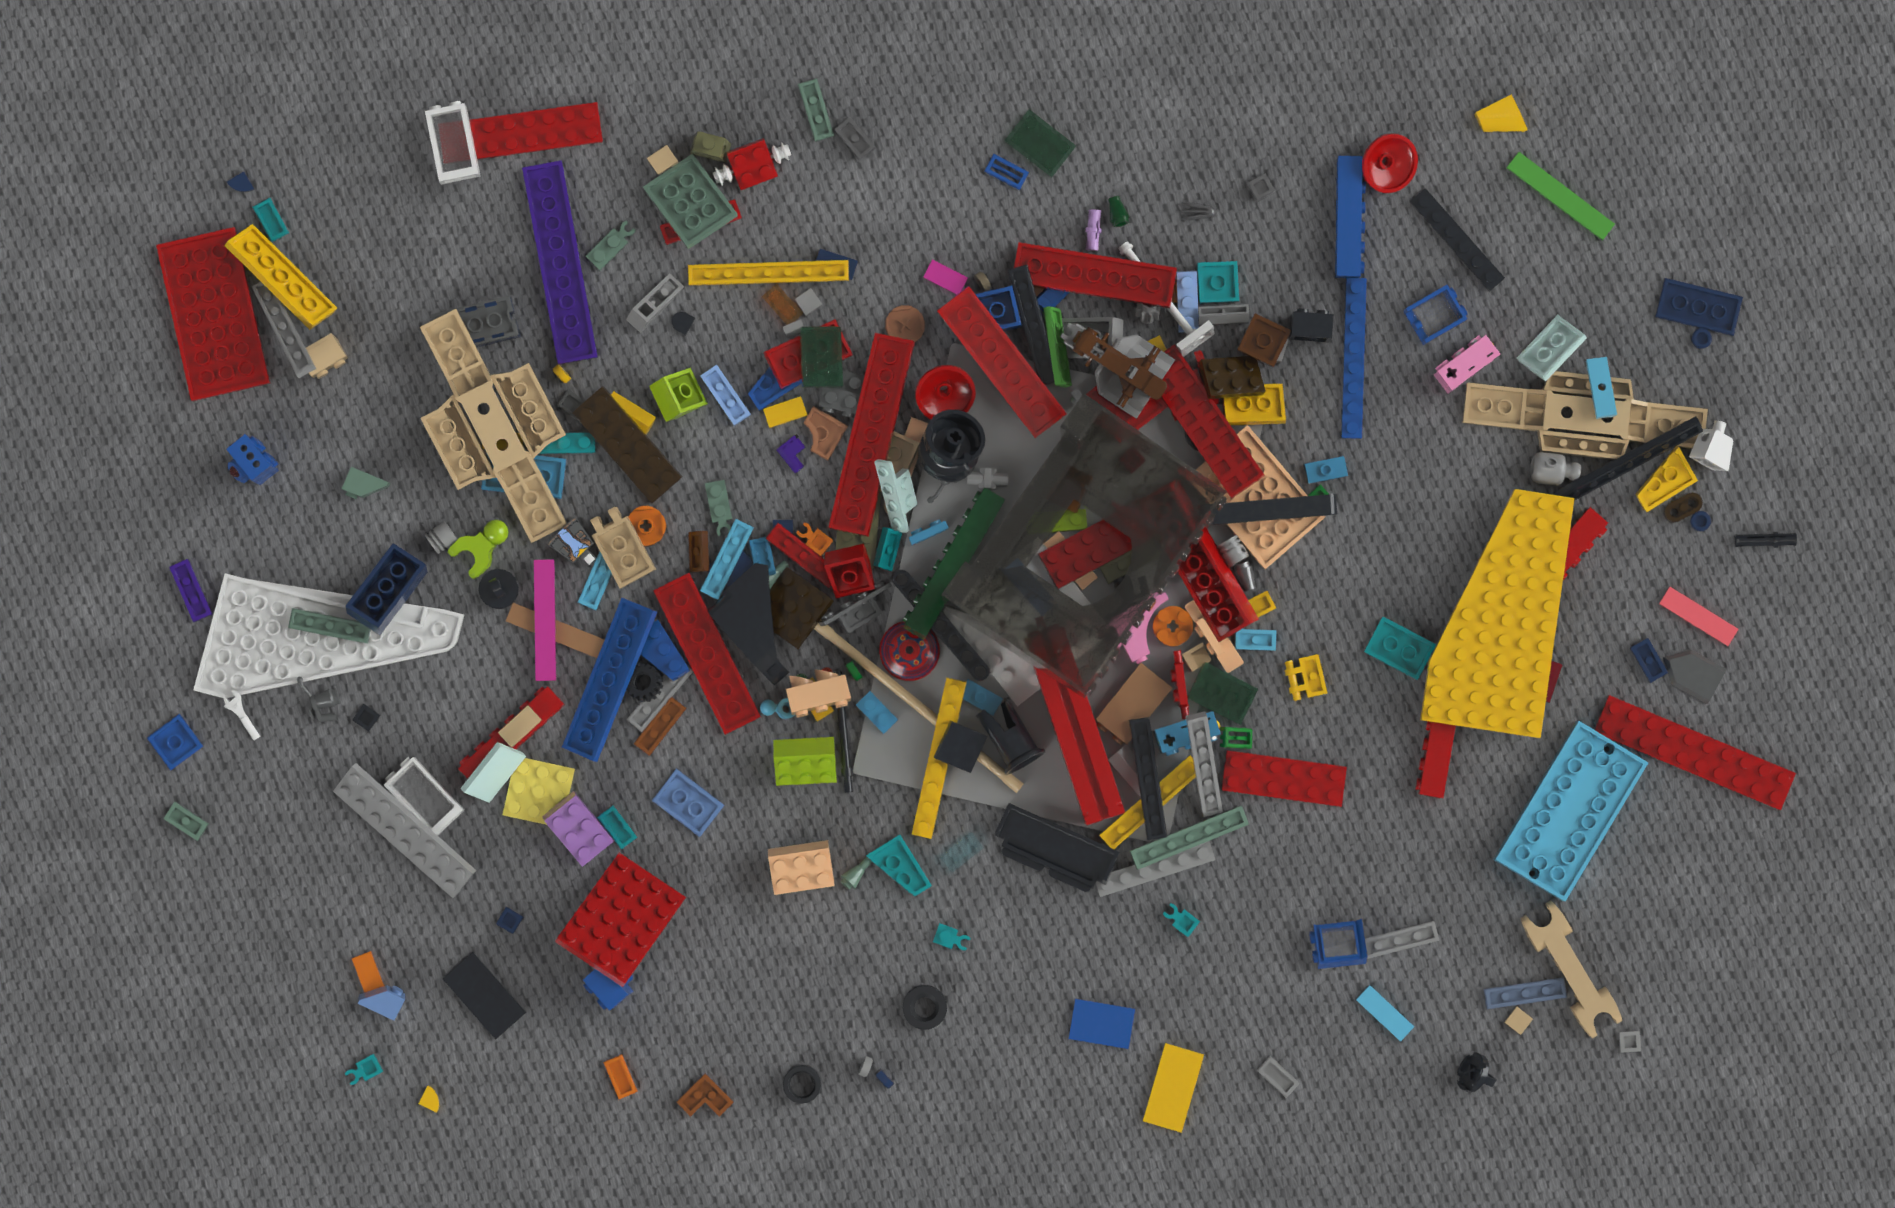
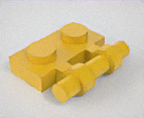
[1284,654,1327,701]

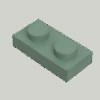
[163,802,209,841]

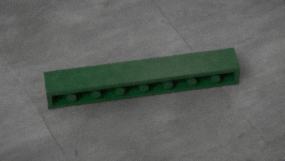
[902,487,1005,640]

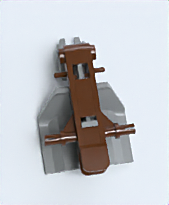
[1060,323,1175,419]

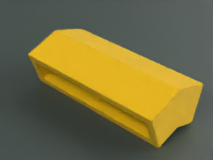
[611,391,656,435]

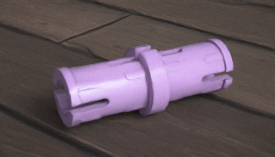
[1085,209,1101,251]

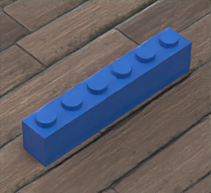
[1335,156,1366,278]

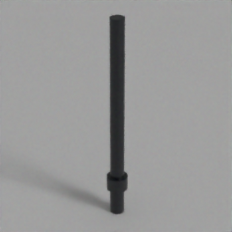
[834,671,853,793]

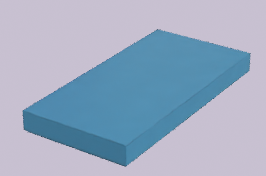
[481,452,566,499]

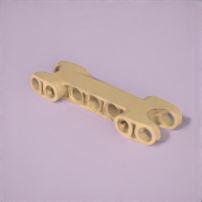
[1520,900,1622,1039]

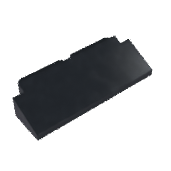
[995,803,1120,892]

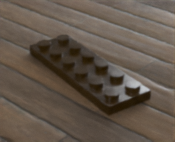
[572,386,683,503]

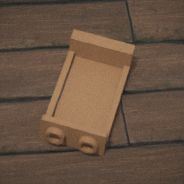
[1095,663,1172,745]

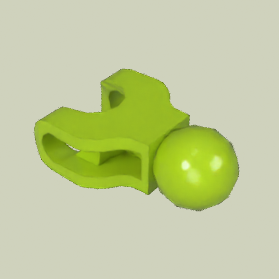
[447,519,509,580]

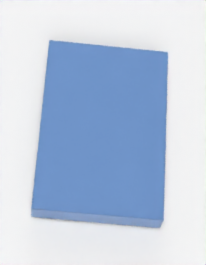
[652,768,724,837]

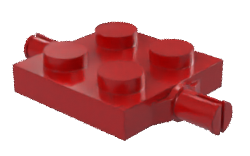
[1170,650,1189,720]

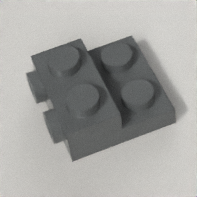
[819,367,865,418]

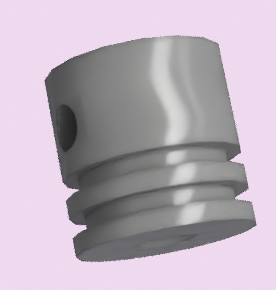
[425,521,458,554]
[1217,535,1249,568]

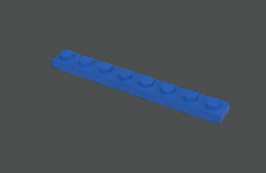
[1341,278,1367,439]

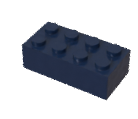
[345,543,428,635]

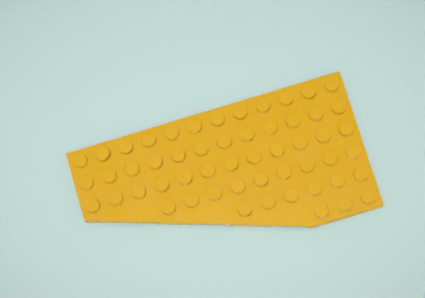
[1420,489,1574,738]

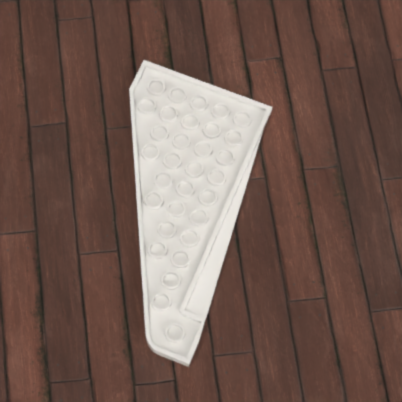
[193,573,464,698]

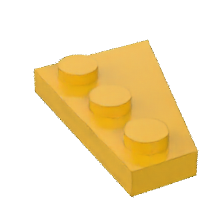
[1635,446,1698,512]

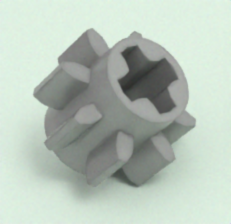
[1135,303,1161,324]

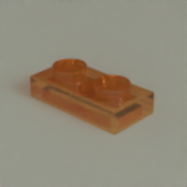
[762,284,803,325]

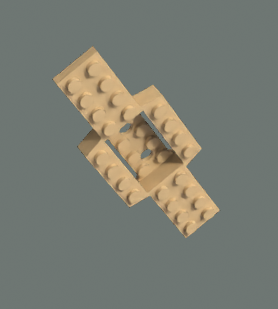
[1462,371,1708,460]

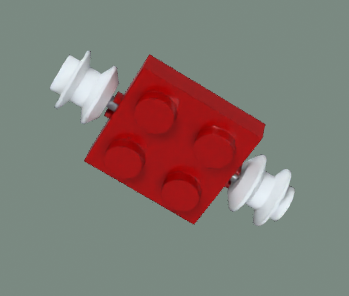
[712,138,791,190]

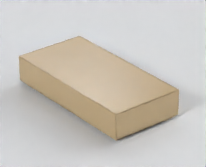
[498,705,542,748]

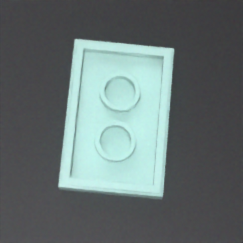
[1517,314,1587,382]
[460,742,526,803]

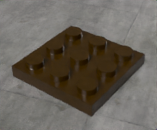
[770,567,834,650]

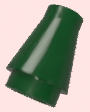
[1108,196,1130,227]

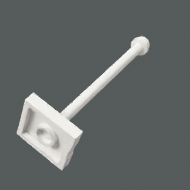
[1118,242,1215,357]

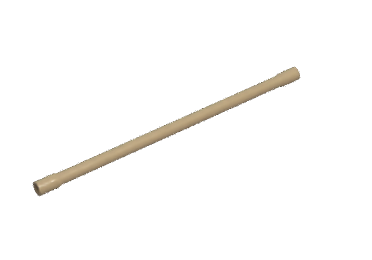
[814,620,1024,793]

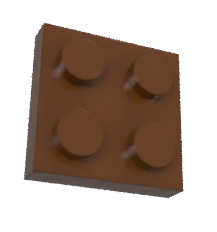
[1237,313,1291,367]

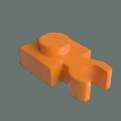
[796,522,833,557]

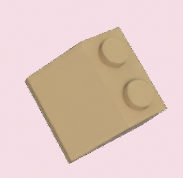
[306,333,348,379]

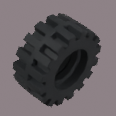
[626,664,663,702]

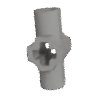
[967,468,1008,490]

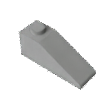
[626,273,684,333]

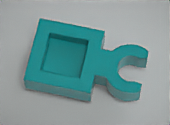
[1163,903,1200,937]
[933,923,971,950]
[345,1054,384,1085]

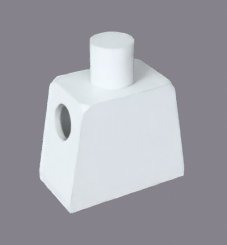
[1689,421,1733,471]

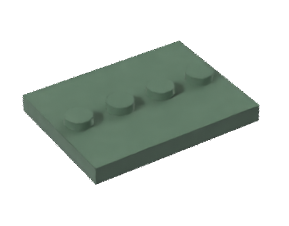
[643,154,738,249]

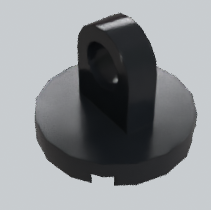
[478,569,519,609]
[1457,1052,1497,1093]

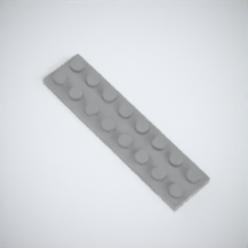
[333,763,477,898]

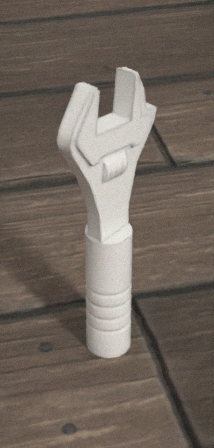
[224,690,260,740]

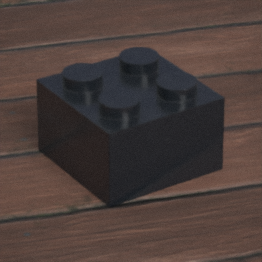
[1289,308,1334,343]

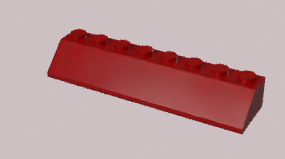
[1138,479,1259,642]

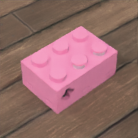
[1434,335,1500,394]

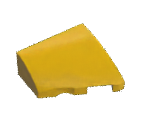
[1474,94,1528,132]

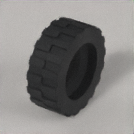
[902,985,947,1030]

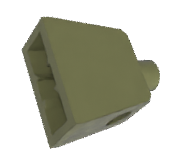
[690,131,731,163]

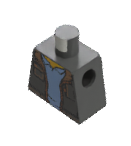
[547,517,597,566]

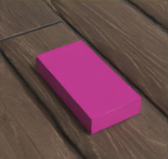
[923,259,968,295]

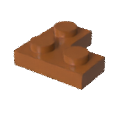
[677,1073,734,1117]

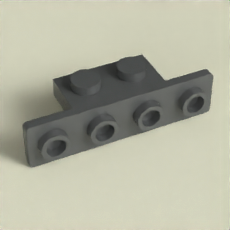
[818,581,892,634]

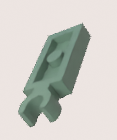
[586,221,636,271]
[705,480,732,536]

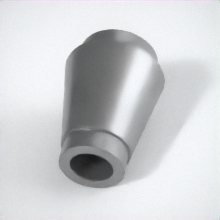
[1233,560,1256,591]

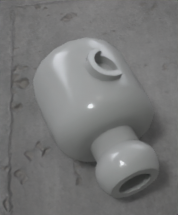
[1530,452,1581,486]

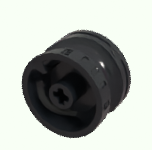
[918,410,986,482]

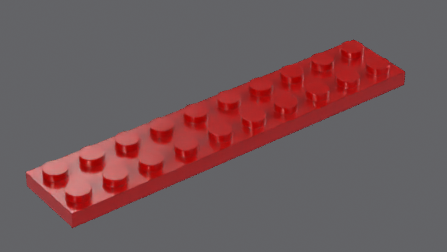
[828,333,915,537]
[1594,695,1796,810]

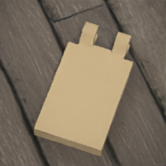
[590,507,656,589]

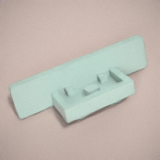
[875,459,918,533]

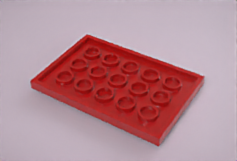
[555,852,686,987]

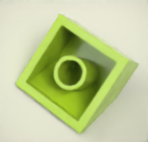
[649,368,708,422]

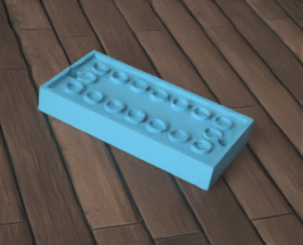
[1493,721,1648,902]

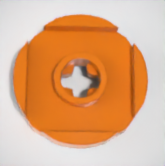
[628,506,666,546]
[1153,606,1193,647]

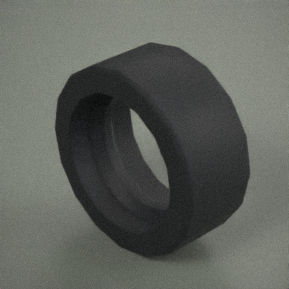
[783,1065,822,1104]

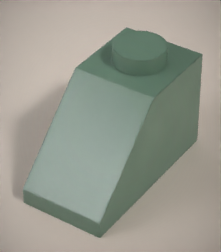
[342,467,390,499]

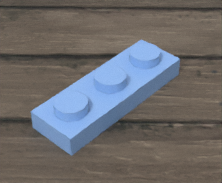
[1176,271,1199,332]
[700,365,751,426]

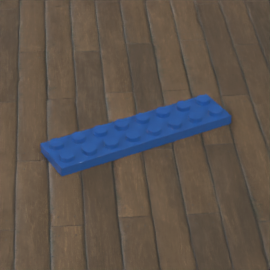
[562,598,657,762]

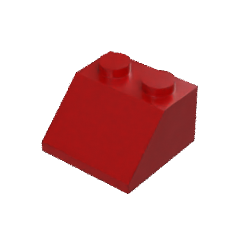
[824,543,875,598]

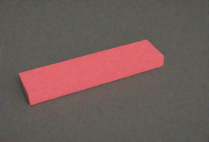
[1659,587,1739,646]

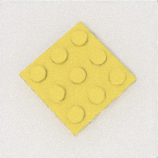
[503,758,575,825]

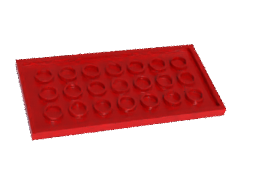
[156,227,271,402]

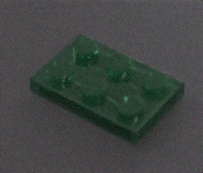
[1004,109,1076,178]
[800,327,843,388]
[1187,662,1258,725]

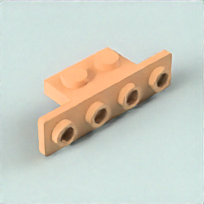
[1184,600,1244,673]

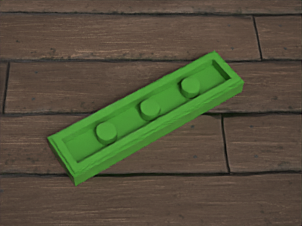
[1043,306,1072,388]

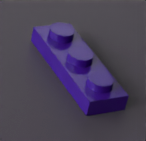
[169,559,213,623]

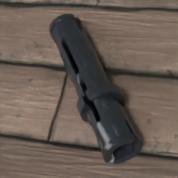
[1734,532,1797,548]

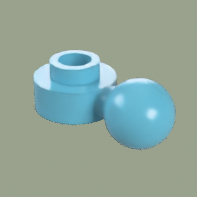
[760,698,795,719]

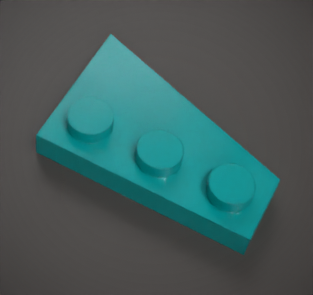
[866,835,932,897]

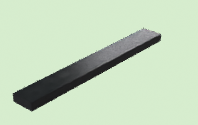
[1553,416,1703,501]

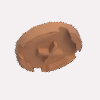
[885,305,925,343]

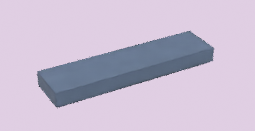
[1483,977,1567,1009]

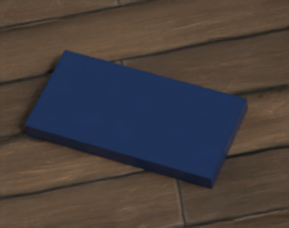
[1655,278,1743,336]

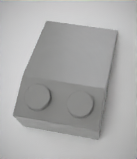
[1062,317,1124,360]

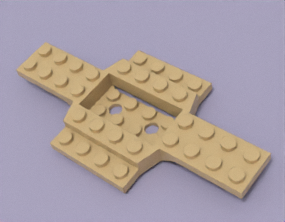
[420,309,567,543]

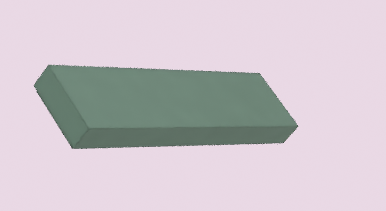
[288,608,371,644]

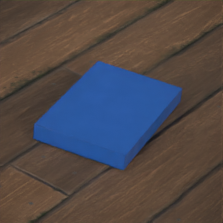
[1069,999,1135,1049]

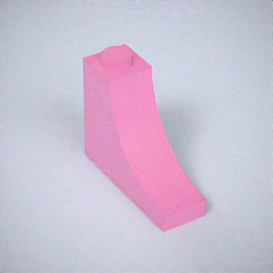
[1110,592,1169,664]

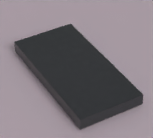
[443,952,527,1040]

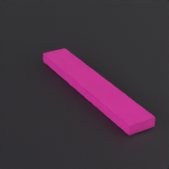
[534,559,556,681]

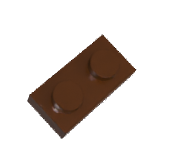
[688,531,709,572]

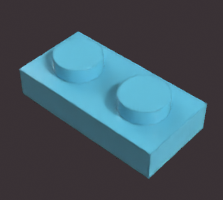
[1235,629,1276,651]

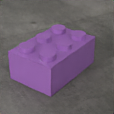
[542,791,614,867]

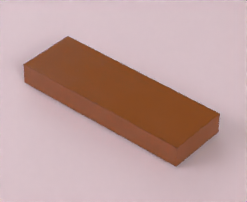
[634,697,687,756]

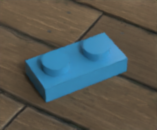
[909,519,949,546]
[856,691,898,734]

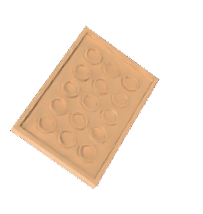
[1186,425,1325,569]

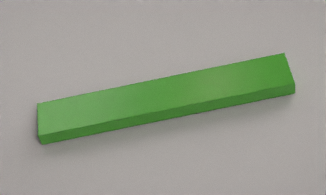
[1507,152,1615,241]

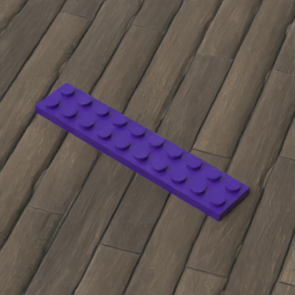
[522,160,598,365]

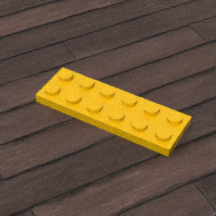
[225,224,337,330]

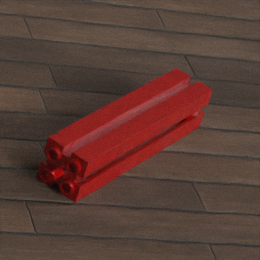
[1024,616,1125,825]

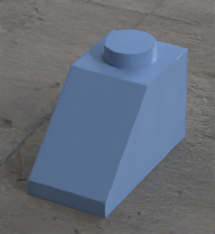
[358,985,405,1020]

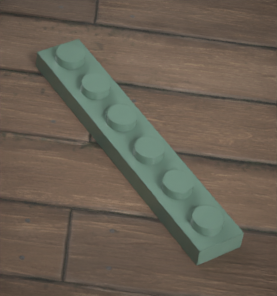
[1129,805,1249,870]

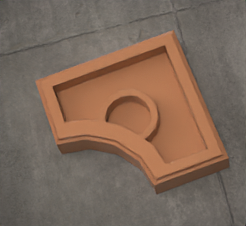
[803,406,848,461]

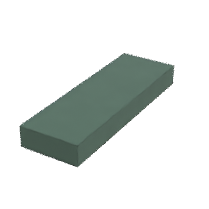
[798,78,834,142]

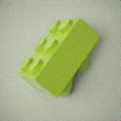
[773,737,837,786]

